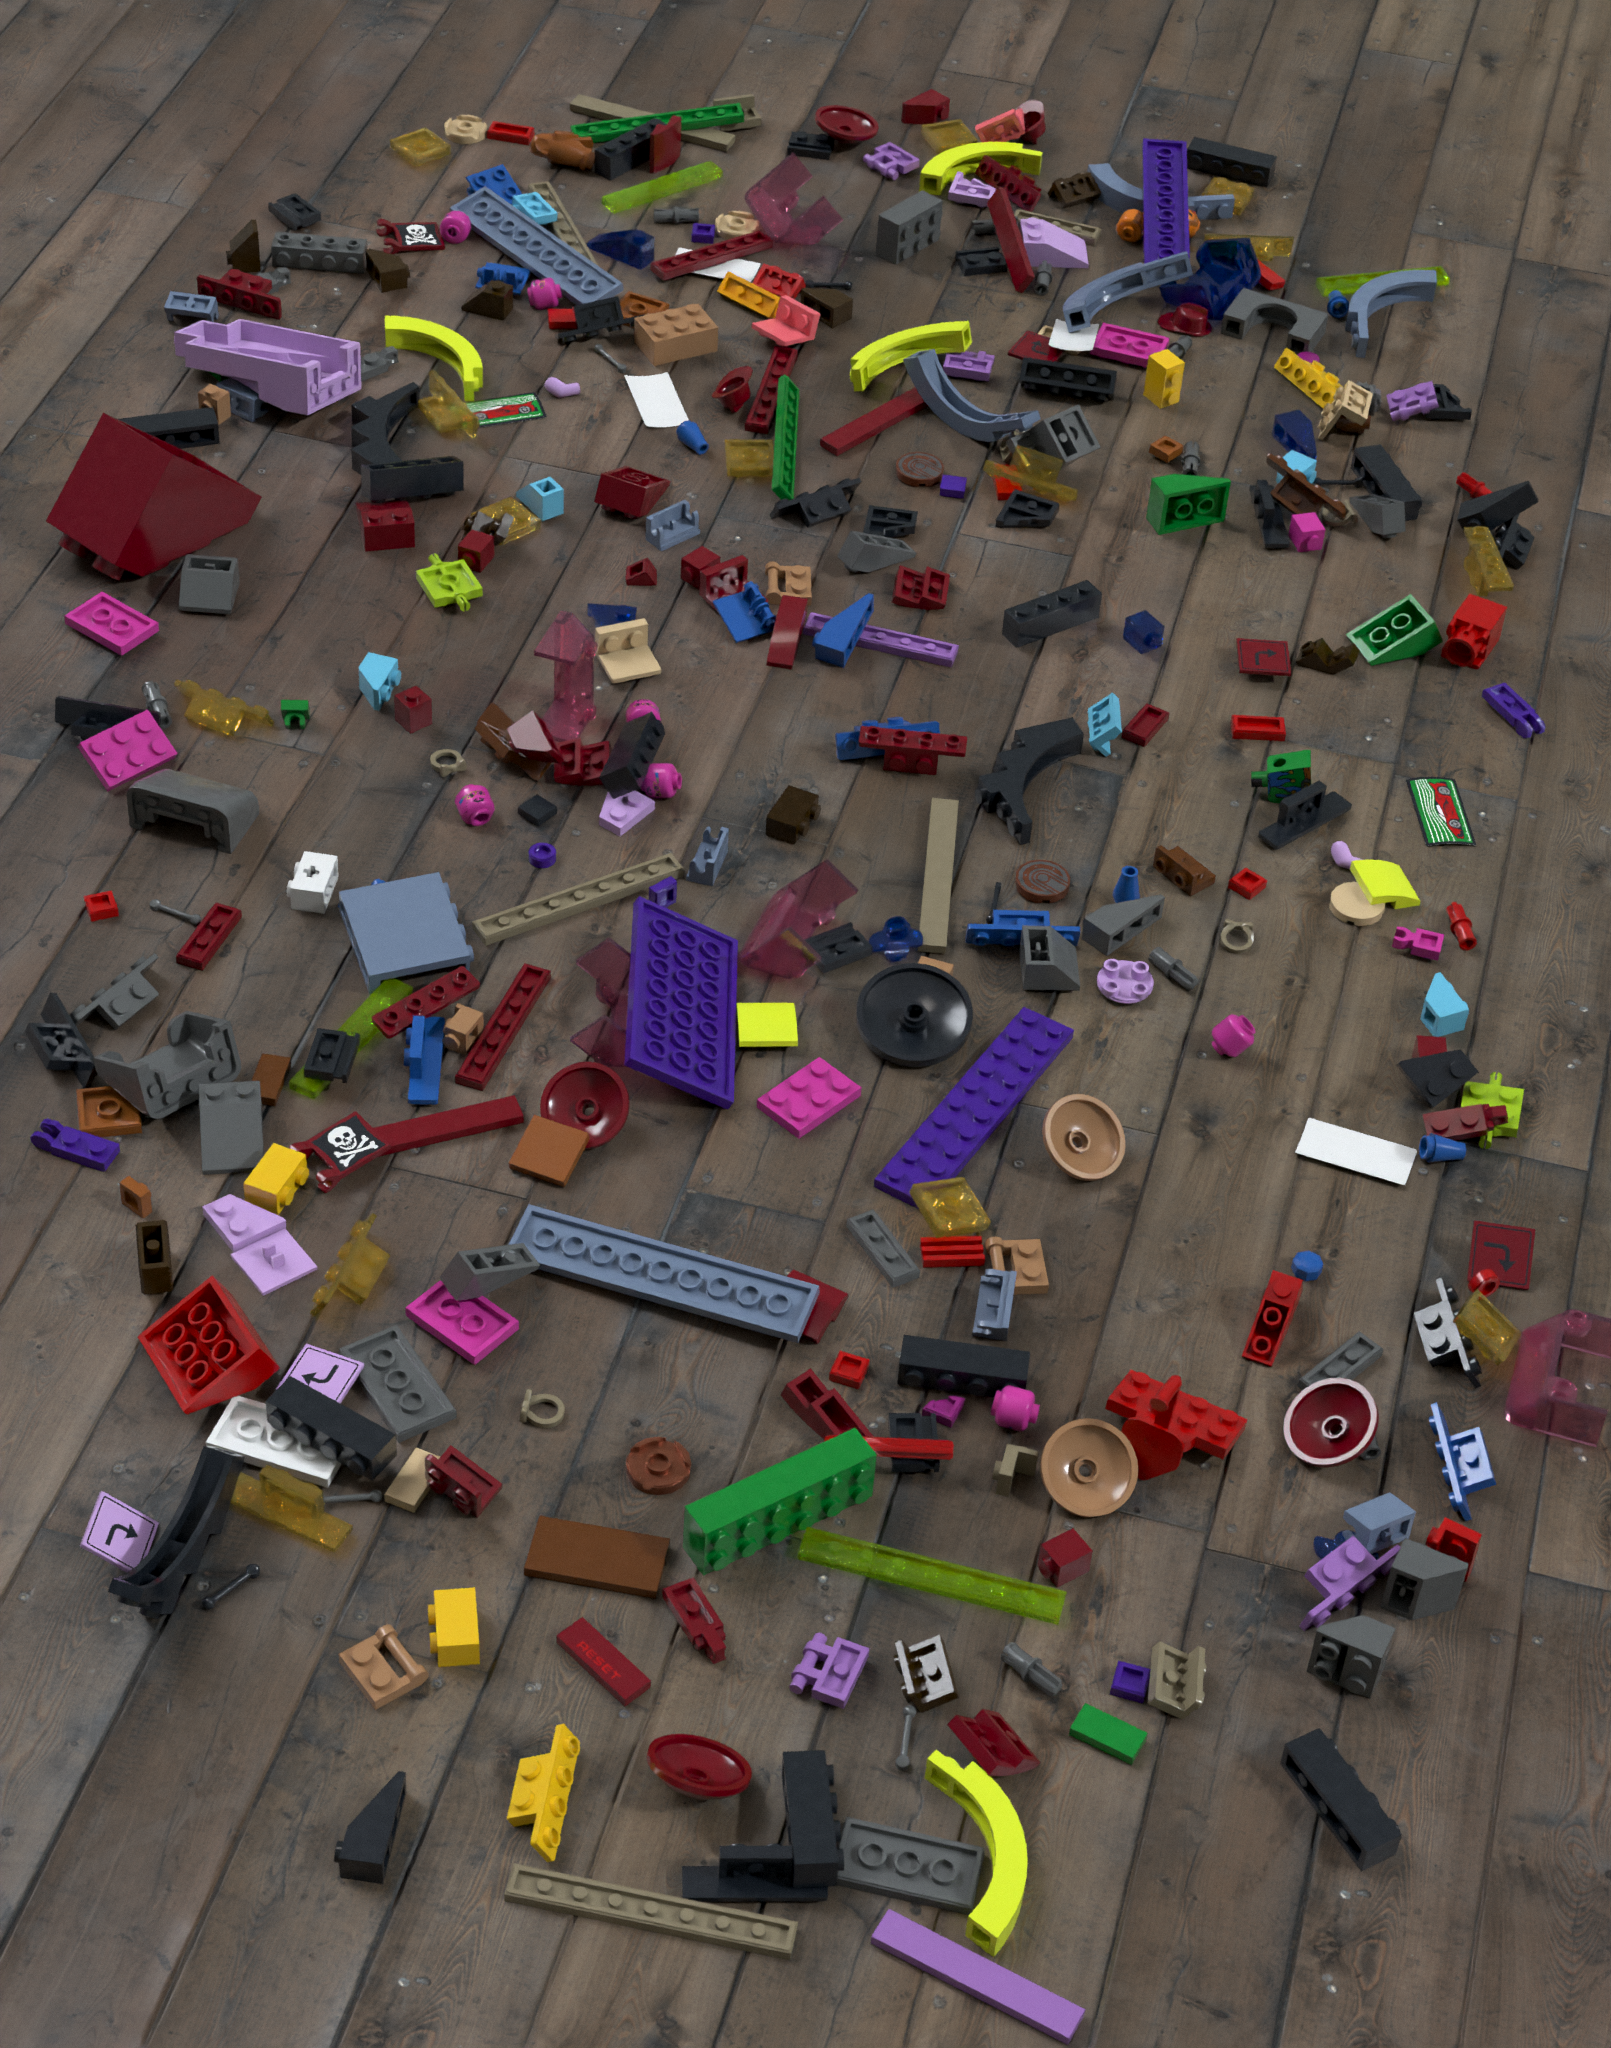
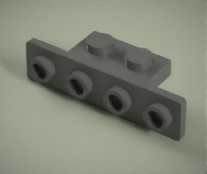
[70,953,159,1031]

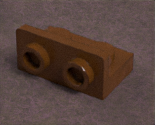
[1153,845,1216,897]

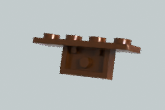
[1266,453,1346,521]
[474,702,552,781]

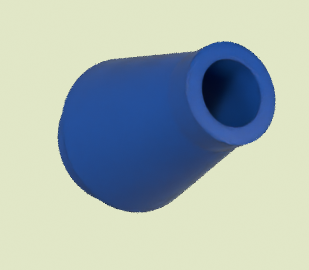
[1327,290,1350,318]
[676,420,709,455]
[1112,866,1140,903]
[1419,1133,1466,1163]

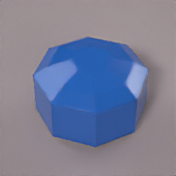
[1291,1251,1323,1281]

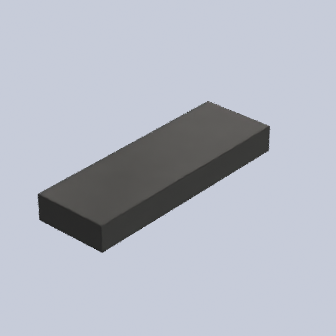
[846,1209,920,1288]
[1297,1331,1383,1390]

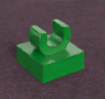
[281,700,310,729]

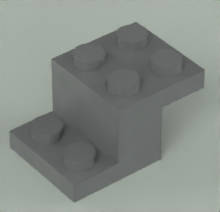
[1006,404,1101,485]

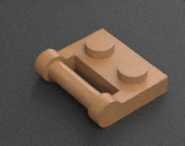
[765,562,812,606]
[985,1237,1049,1295]
[339,1624,429,1710]

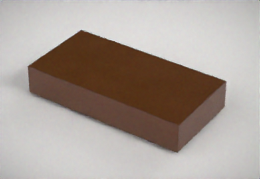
[251,1053,291,1106]

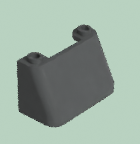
[126,769,259,854]
[93,1011,241,1119]

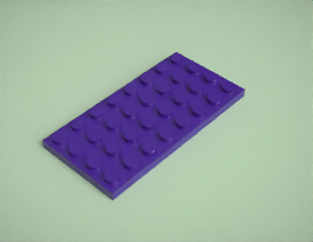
[624,896,738,1109]

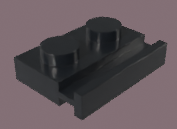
[787,131,834,160]
[268,193,321,231]
[955,247,1008,276]
[802,922,873,973]
[304,1028,360,1083]
[888,1413,940,1472]

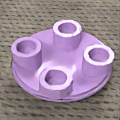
[1097,959,1154,1004]

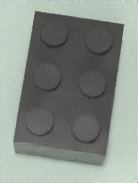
[876,190,943,264]

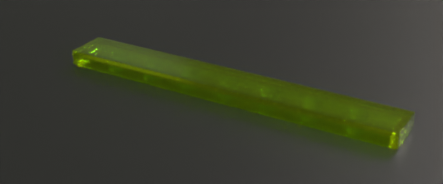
[798,1527,1067,1625]

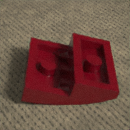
[649,115,682,174]
[891,565,950,610]
[554,738,612,786]
[787,1269,849,1344]
[947,1709,1041,1776]

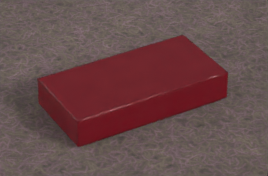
[1121,703,1169,747]

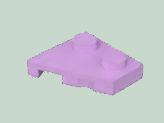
[948,171,996,207]
[599,790,655,836]
[202,1194,286,1253]

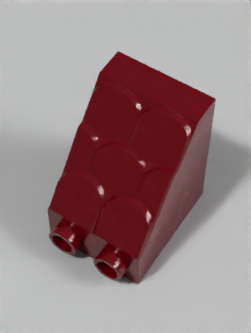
[46,412,262,580]

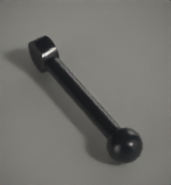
[805,280,853,290]
[1313,477,1364,488]
[986,882,1002,924]
[202,1564,260,1610]

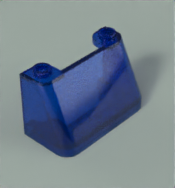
[1159,237,1261,321]

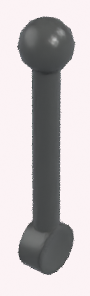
[594,344,626,373]
[149,899,201,925]
[312,1489,383,1507]
[896,1705,916,1771]

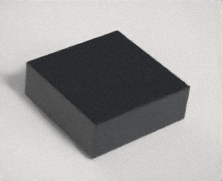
[518,794,557,826]

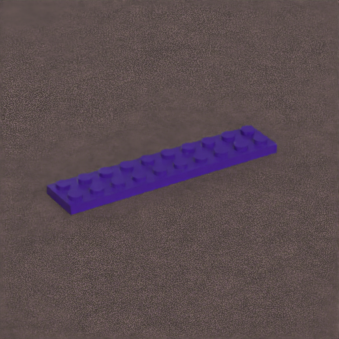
[1142,139,1190,264]
[874,1007,1074,1212]

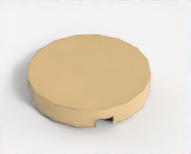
[444,115,487,144]
[715,211,759,240]
[1329,882,1385,926]

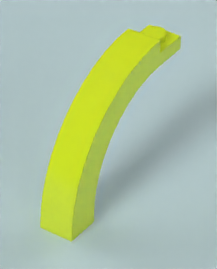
[919,142,1043,196]
[385,316,483,401]
[850,321,972,391]
[925,1750,1028,1957]

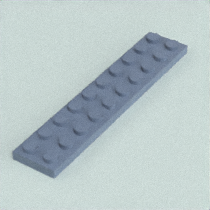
[450,186,624,305]
[508,1204,820,1343]

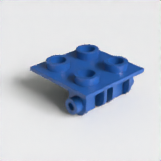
[466,164,522,205]
[475,262,531,295]
[713,581,776,643]

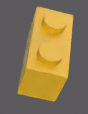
[1143,349,1185,409]
[243,1143,309,1215]
[428,1587,480,1667]

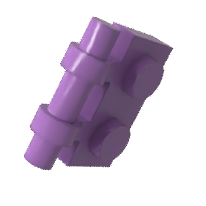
[863,142,920,180]
[943,351,995,381]
[1386,381,1439,421]
[789,1633,869,1709]

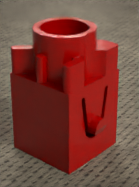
[1441,593,1507,670]

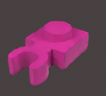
[1392,927,1445,961]

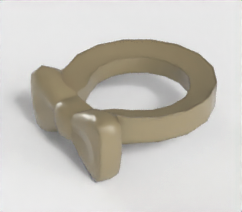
[1322,500,1358,526]
[430,749,467,777]
[1220,919,1254,954]
[520,1389,565,1428]

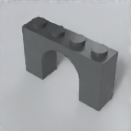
[1221,288,1329,355]

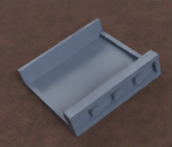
[339,872,474,995]

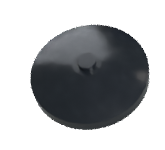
[856,963,973,1067]

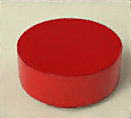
[1468,1269,1500,1299]

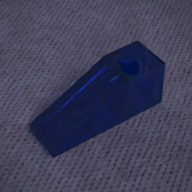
[586,229,655,270]
[1272,409,1317,460]

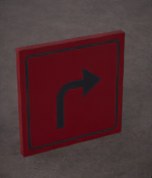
[1008,330,1066,362]
[1236,638,1291,676]
[1467,1220,1536,1290]

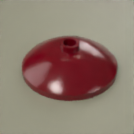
[815,105,879,143]
[540,1062,630,1150]
[1284,1378,1379,1468]
[646,1734,752,1800]

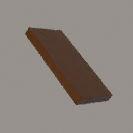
[524,1515,670,1599]

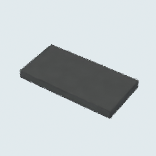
[339,1325,457,1443]
[837,1817,986,1915]

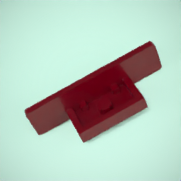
[975,155,1041,212]
[197,269,282,320]
[859,726,967,775]
[371,966,480,1039]

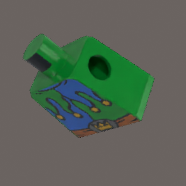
[1251,750,1312,803]

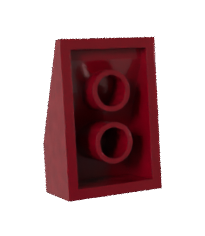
[594,466,671,519]
[355,500,415,552]

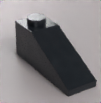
[1457,480,1539,539]
[334,1771,407,1884]

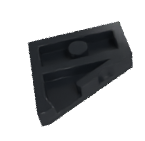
[1425,384,1472,420]
[995,489,1060,528]
[863,505,918,538]
[1396,1049,1479,1109]

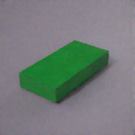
[1069,1703,1148,1765]

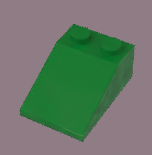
[1146,474,1231,535]
[1346,594,1443,666]

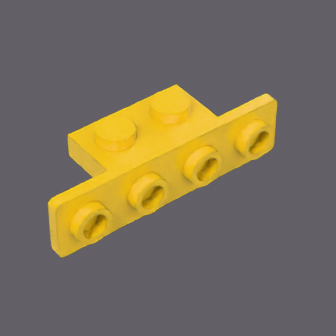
[1274,348,1343,409]
[506,1724,580,1862]

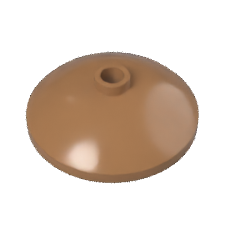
[1042,1094,1125,1181]
[1040,1418,1138,1517]

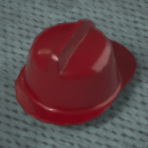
[1016,100,1046,145]
[1158,303,1212,336]
[711,366,753,413]

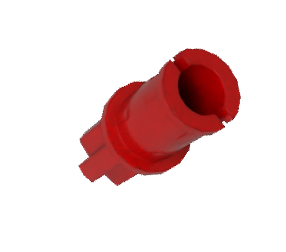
[1456,472,1492,499]
[1446,902,1477,950]

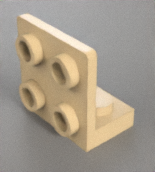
[1318,380,1373,440]
[595,618,661,683]

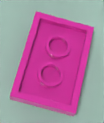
[1090,323,1170,369]
[64,592,159,656]
[78,710,178,792]
[757,1057,862,1139]
[405,1280,519,1365]

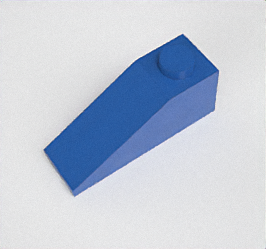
[812,593,874,668]

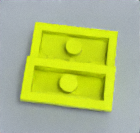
[1350,859,1421,909]
[736,1003,798,1047]

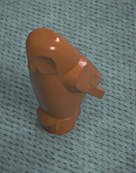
[530,130,595,171]

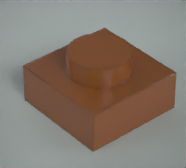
[1149,435,1184,463]
[119,1176,152,1218]

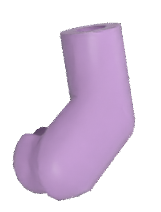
[544,377,580,398]
[1331,841,1363,870]

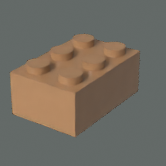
[634,304,718,366]

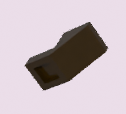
[461,511,514,546]
[1296,638,1360,675]

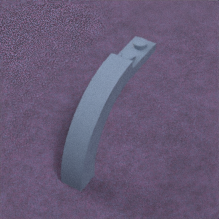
[1087,163,1235,220]
[1063,251,1193,333]
[1345,270,1437,358]
[903,349,1041,441]

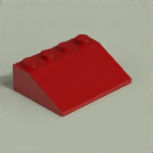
[137,1275,280,1415]

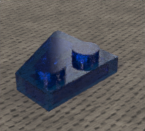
[587,603,637,628]

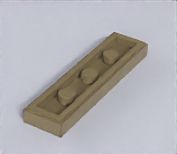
[1014,209,1101,246]

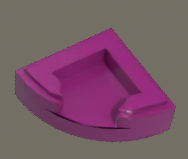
[922,1396,965,1428]

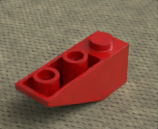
[1242,1270,1303,1367]

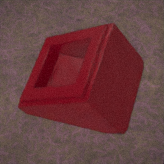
[626,558,657,586]

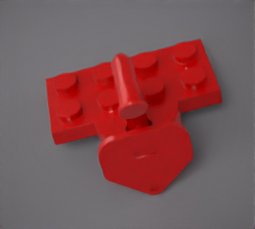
[1105,1370,1248,1481]

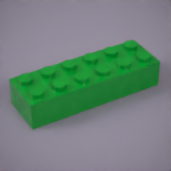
[683,1428,877,1576]

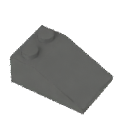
[199,1081,264,1175]

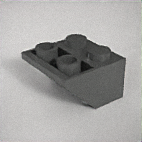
[179,554,240,614]
[1019,925,1080,991]
[1380,1538,1469,1620]
[1306,1615,1396,1699]

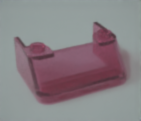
[745,153,843,245]
[534,610,598,742]
[737,859,858,979]
[570,937,631,1067]
[1504,1309,1611,1447]

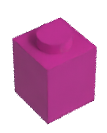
[1288,512,1326,552]

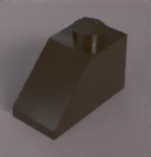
[226,219,261,273]
[365,249,410,293]
[461,280,513,321]
[800,288,853,329]

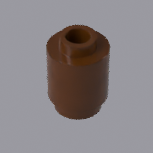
[1335,415,1371,434]

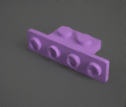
[1299,1535,1400,1631]

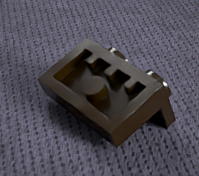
[1047,172,1102,208]

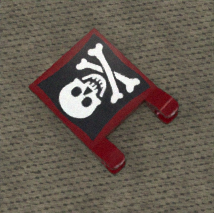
[376,219,445,255]
[289,1111,391,1193]

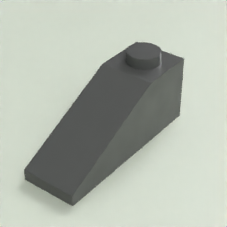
[1350,494,1406,538]
[837,531,917,573]
[1082,894,1165,956]
[440,1243,540,1301]

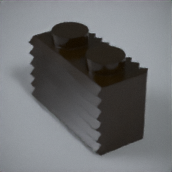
[765,785,821,845]
[135,1220,173,1294]

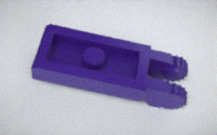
[1482,683,1546,739]
[30,1118,120,1172]

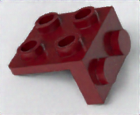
[700,555,768,612]
[424,1445,502,1518]

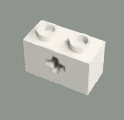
[287,851,338,914]

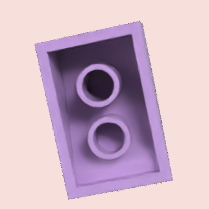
[1019,218,1089,268]

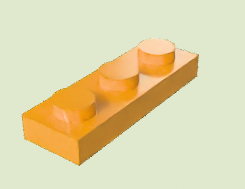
[717,271,780,319]

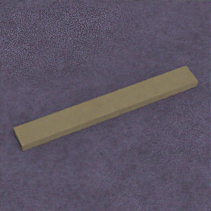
[570,94,736,152]
[528,181,599,266]
[917,798,959,954]
[472,853,685,946]
[504,1863,798,1960]

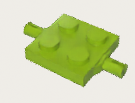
[416,553,483,612]
[1461,1072,1524,1149]

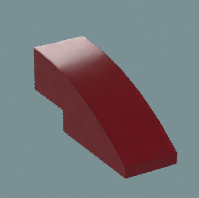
[766,595,808,670]
[780,1368,874,1439]

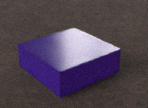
[691,223,715,244]
[939,475,967,499]
[649,876,677,908]
[1110,1660,1150,1703]

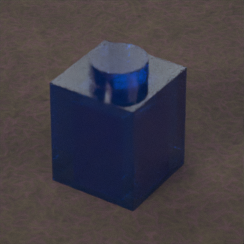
[1123,610,1165,655]

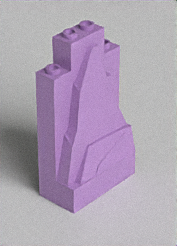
[174,319,361,415]

